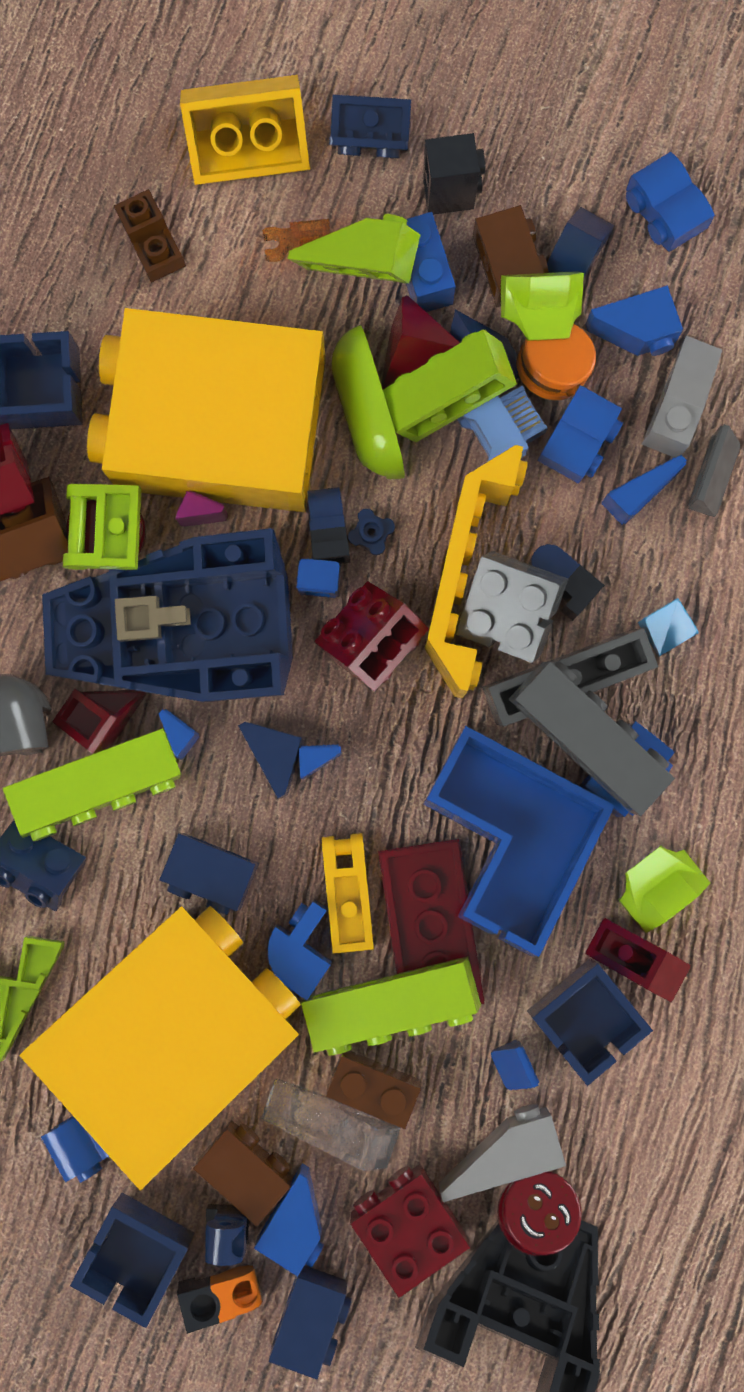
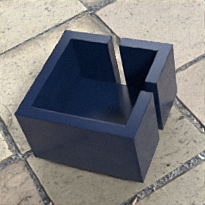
[0,331,83,430]
[527,958,653,1086]
[70,1193,195,1328]

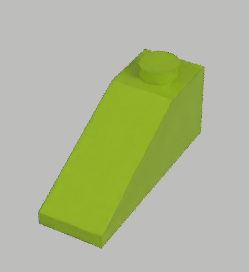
[288,214,420,284]

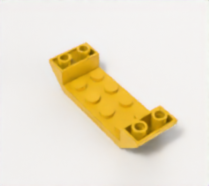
[425,445,528,699]

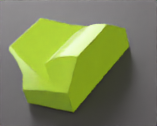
[501,272,584,341]
[618,845,710,933]

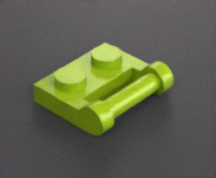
[63,484,141,570]

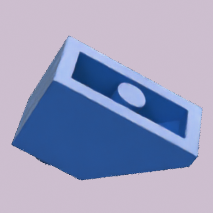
[585,285,683,356]
[254,1163,324,1277]

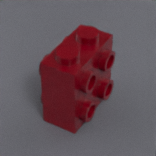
[314,581,429,692]
[350,1164,470,1298]

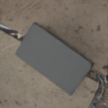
[688,424,740,517]

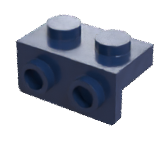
[329,94,412,158]
[0,820,86,911]

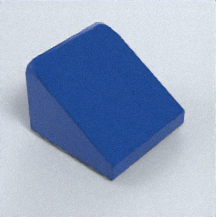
[296,559,340,598]
[159,709,200,760]
[299,744,342,779]
[491,1039,539,1090]

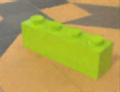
[2,728,181,842]
[301,956,481,1056]

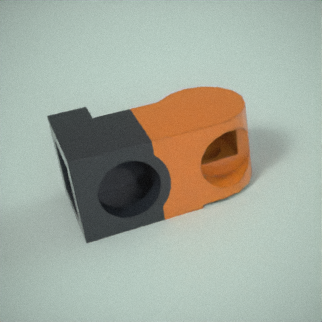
[177,1265,263,1334]

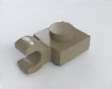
[115,596,191,642]

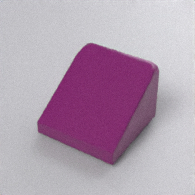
[175,491,229,527]

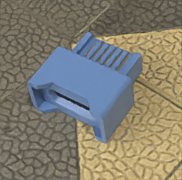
[458,386,548,462]

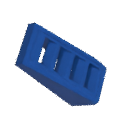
[602,455,687,525]

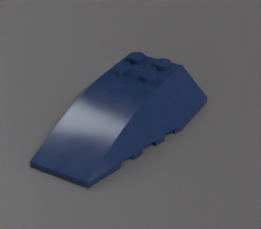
[42,528,293,702]

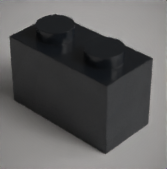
[422,133,485,215]

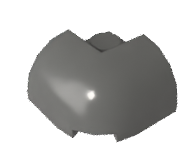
[0,674,52,757]

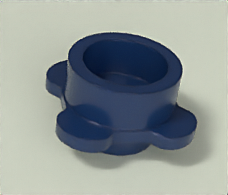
[348,509,395,555]

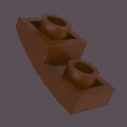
[114,189,186,283]

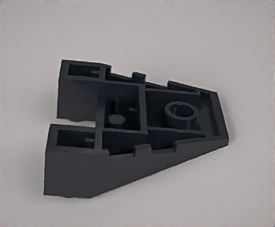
[415,1220,600,1392]

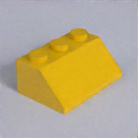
[180,75,310,185]

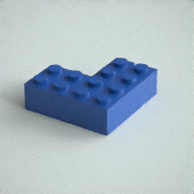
[423,726,615,957]

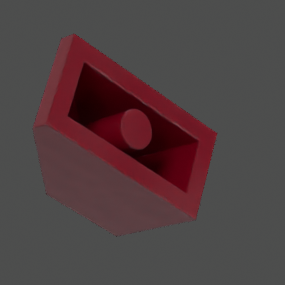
[585,918,691,1003]

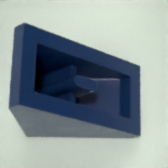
[547,207,615,279]
[238,722,304,799]

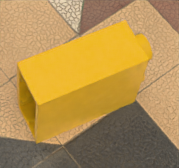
[87,308,326,513]
[19,906,301,1191]

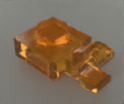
[262,219,331,262]

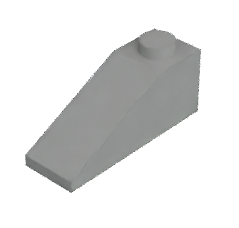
[641,335,722,458]
[439,1104,566,1202]

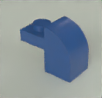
[268,899,332,1001]

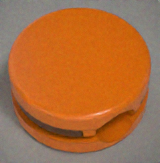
[516,324,596,400]

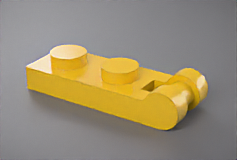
[322,833,374,954]

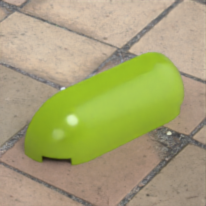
[331,325,405,479]

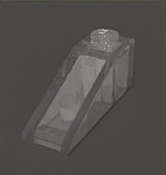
[261,1079,400,1171]

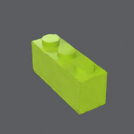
[383,329,517,442]

